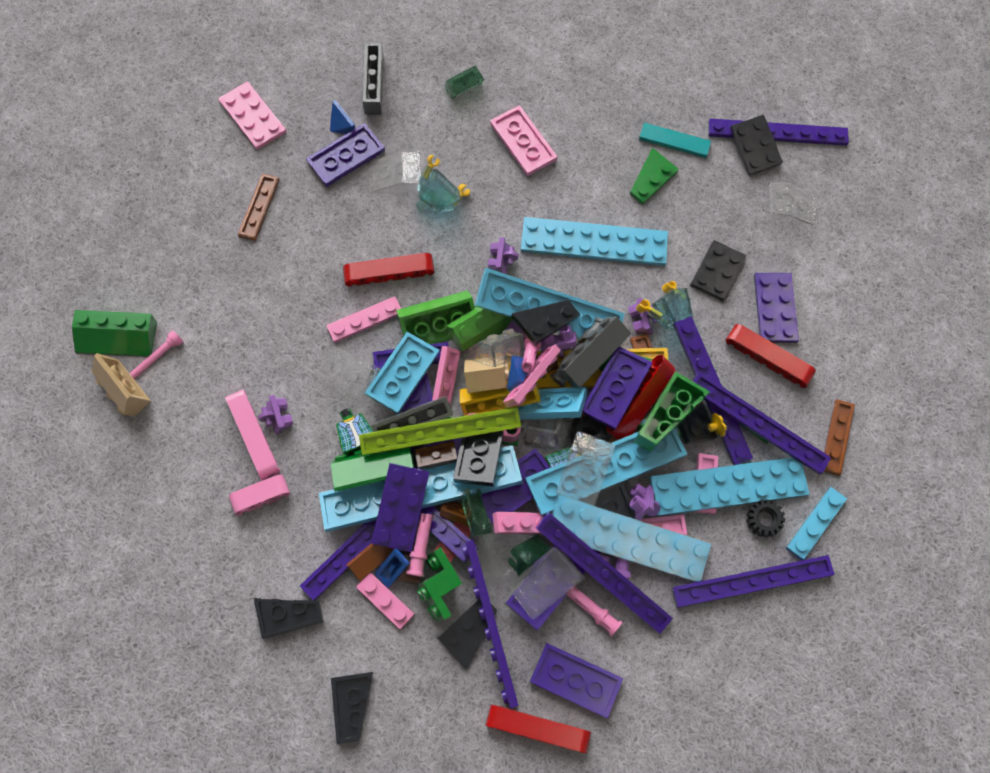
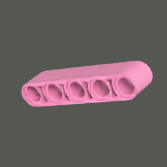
[225,389,280,480]

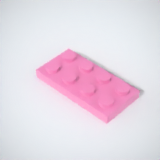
[218,81,286,150]
[490,105,557,176]

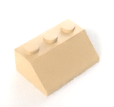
[92,353,151,416]

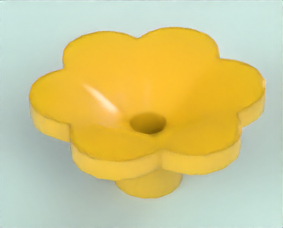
[707,413,727,437]

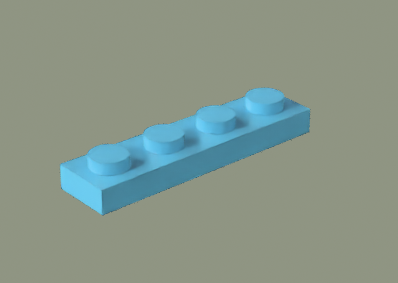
[786,487,847,560]

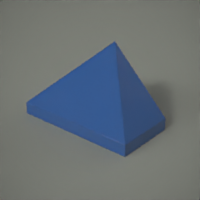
[330,100,355,134]
[507,355,528,392]
[375,548,410,589]

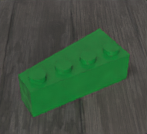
[633,371,710,452]

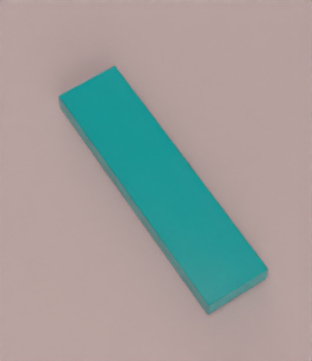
[639,122,711,158]

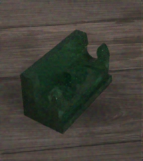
[445,65,485,99]
[462,489,492,536]
[508,534,551,577]

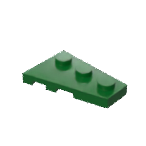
[630,147,679,205]

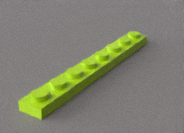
[359,407,521,455]

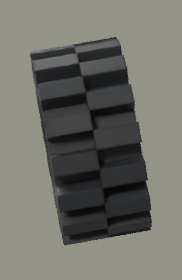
[569,416,607,452]
[746,500,786,538]

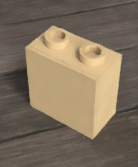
[464,355,509,393]

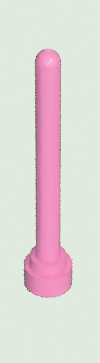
[130,331,184,379]

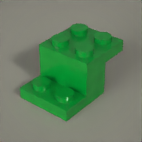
[416,547,462,622]

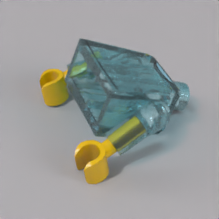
[415,155,470,213]
[636,281,693,335]

